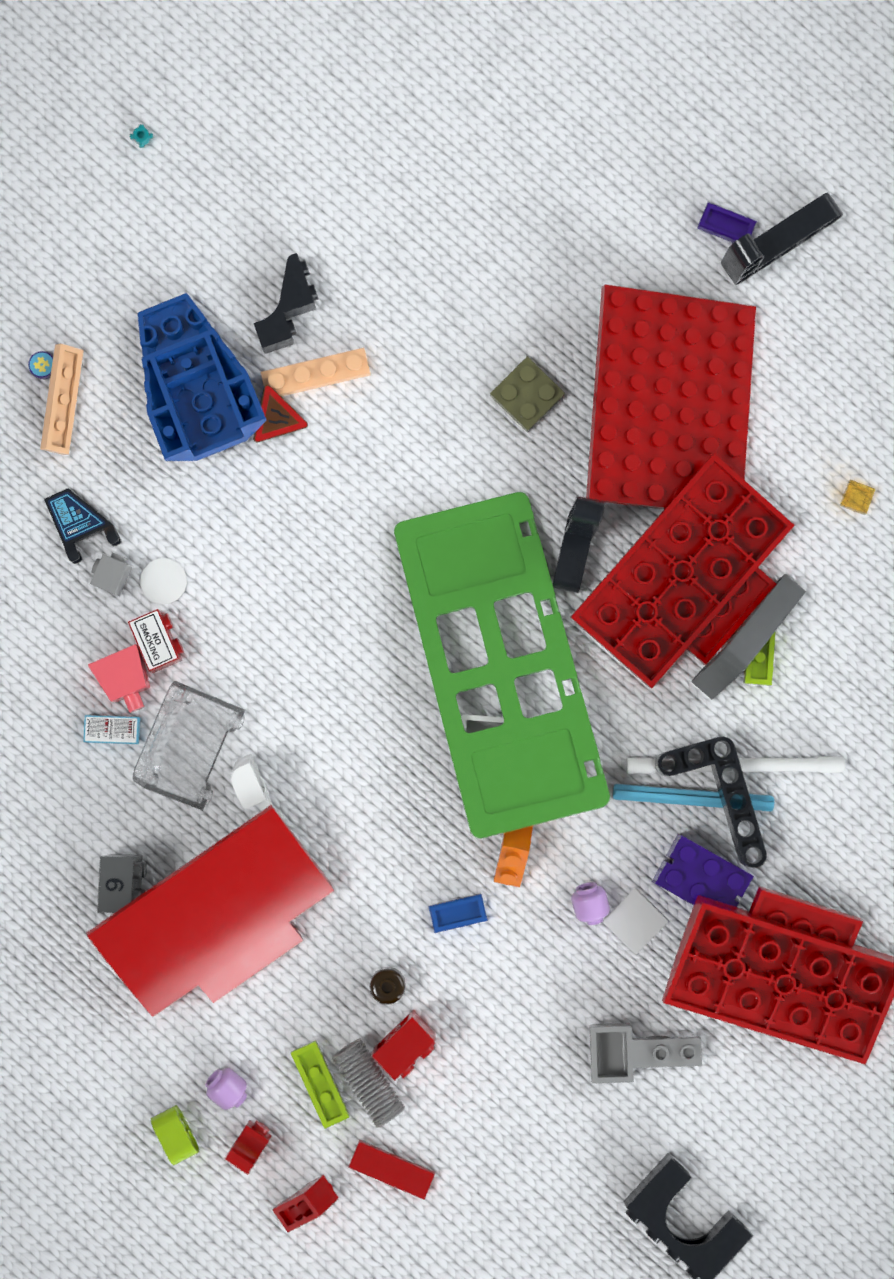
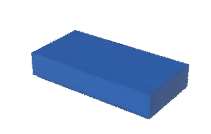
[428,894,488,933]

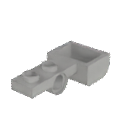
[590,1023,702,1083]

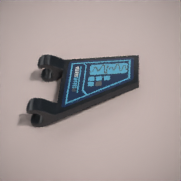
[44,488,122,564]

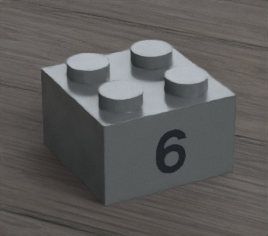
[97,854,147,913]

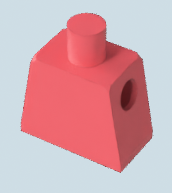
[88,644,150,713]

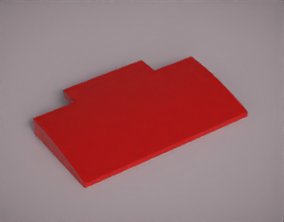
[570,453,795,689]
[86,805,334,1017]
[662,886,894,1065]

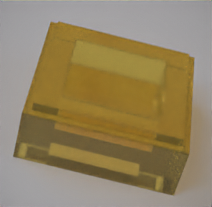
[839,480,876,515]

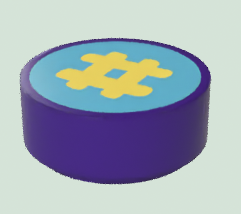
[28,351,53,380]

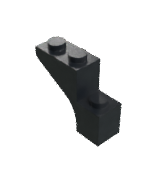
[253,253,318,354]

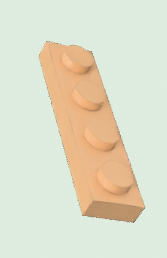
[40,344,84,455]
[261,348,371,396]

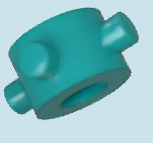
[130,124,153,148]

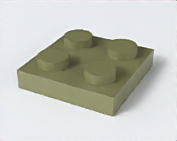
[490,356,565,432]

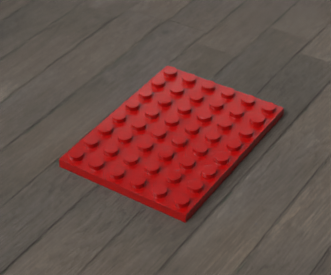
[586,284,756,509]

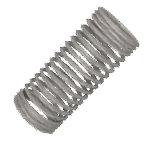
[332,1038,405,1128]

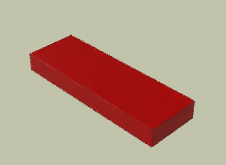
[348,1140,435,1200]

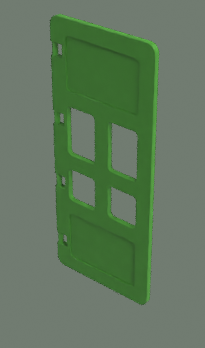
[394,492,610,839]

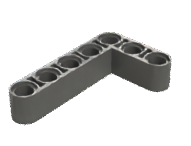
[691,574,806,699]

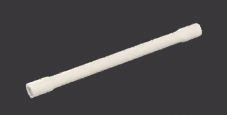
[626,756,845,774]

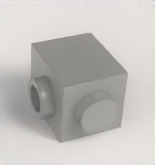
[90,552,132,597]

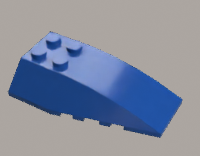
[137,293,266,461]

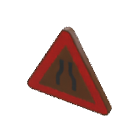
[253,385,308,443]

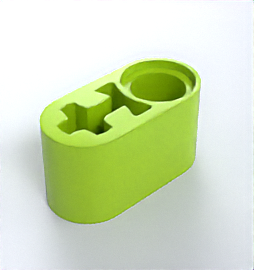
[151,1105,199,1165]

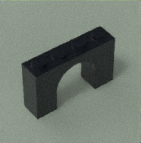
[624,1153,753,1279]

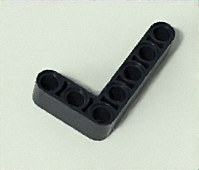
[721,192,843,286]
[553,496,605,593]
[655,736,767,868]

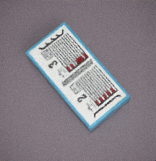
[83,715,140,744]

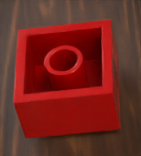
[372,1010,436,1081]

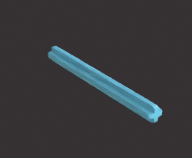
[612,784,775,812]

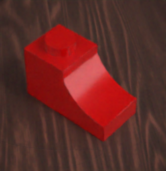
[225,1120,272,1175]
[272,1175,339,1232]

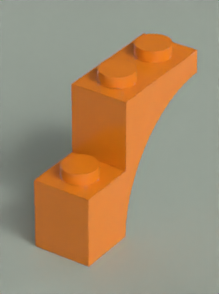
[493,826,533,887]

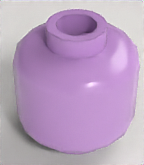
[571,882,610,925]
[205,1068,247,1110]

